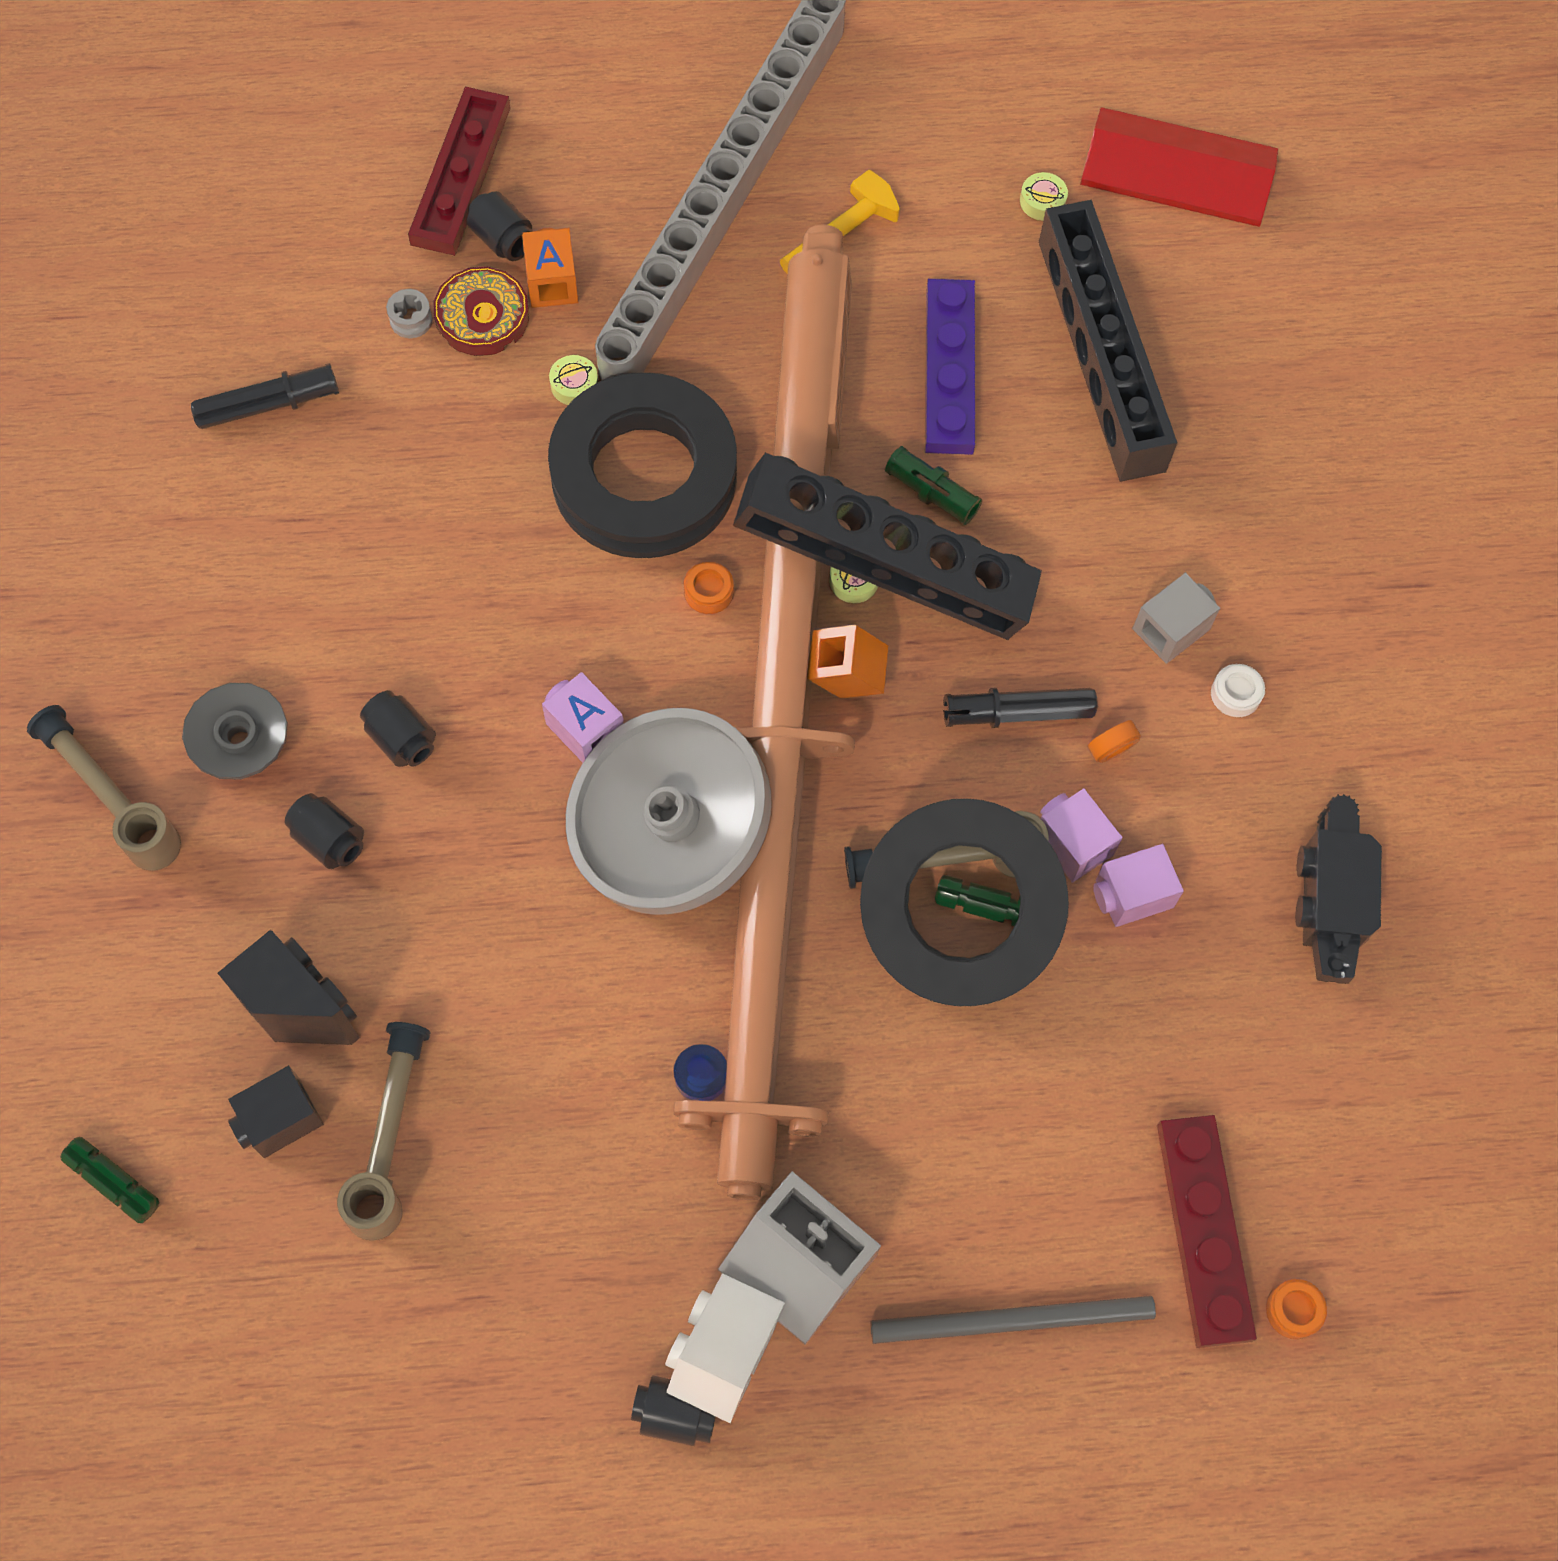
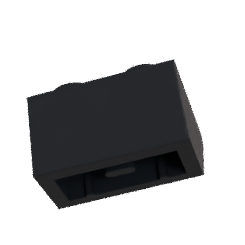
[217,929,360,1045]

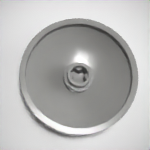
[566,708,772,915]

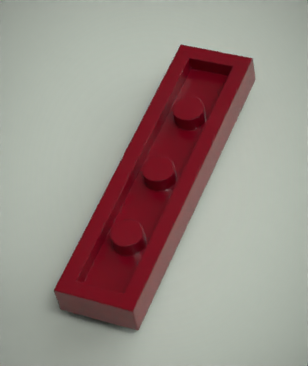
[408,86,511,256]
[1157,1115,1257,1348]

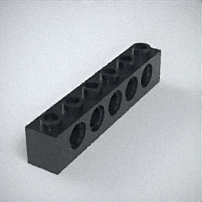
[1038,200,1177,482]
[733,452,1042,640]

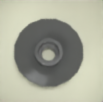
[182,683,288,780]

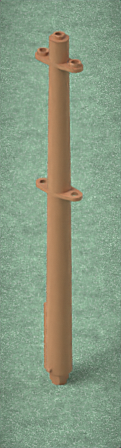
[674,225,855,1200]

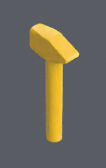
[780,170,900,274]

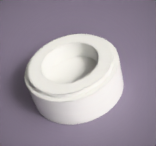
[1211,664,1265,717]

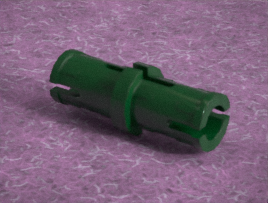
[885,446,983,525]

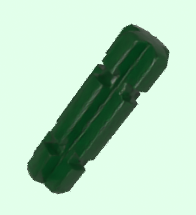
[935,875,1021,926]
[60,1137,160,1223]

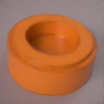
[684,562,734,614]
[1087,720,1141,763]
[1266,1279,1327,1339]

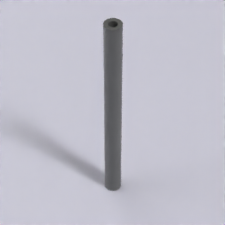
[870,1296,1156,1344]

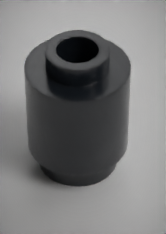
[467,191,533,262]
[360,690,436,767]
[284,793,364,869]
[631,1375,716,1446]

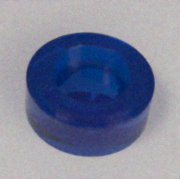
[674,1044,727,1101]

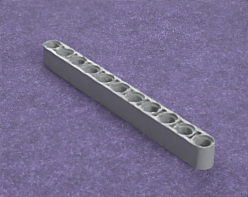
[595,0,846,381]

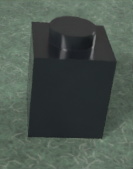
[228,1065,324,1158]

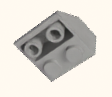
[718,1171,881,1345]

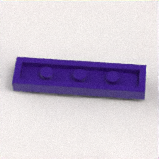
[925,279,975,455]

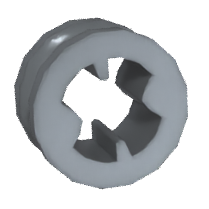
[386,289,433,339]

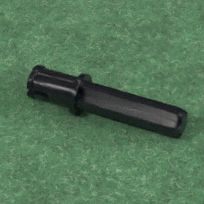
[191,363,339,429]
[943,688,1098,728]

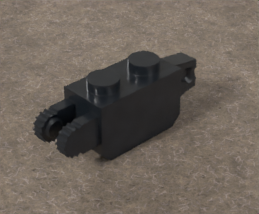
[1295,794,1382,984]

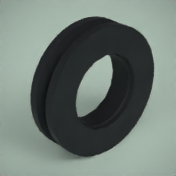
[548,373,737,558]
[860,799,1069,1006]

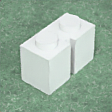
[665,1273,785,1423]

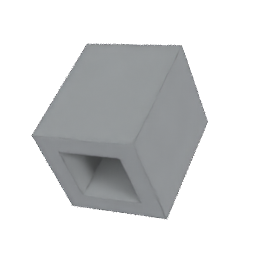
[1132,572,1220,664]

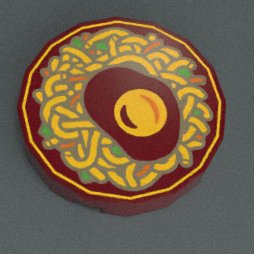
[433,266,529,356]

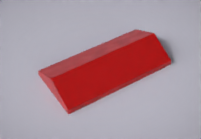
[1080,107,1278,227]

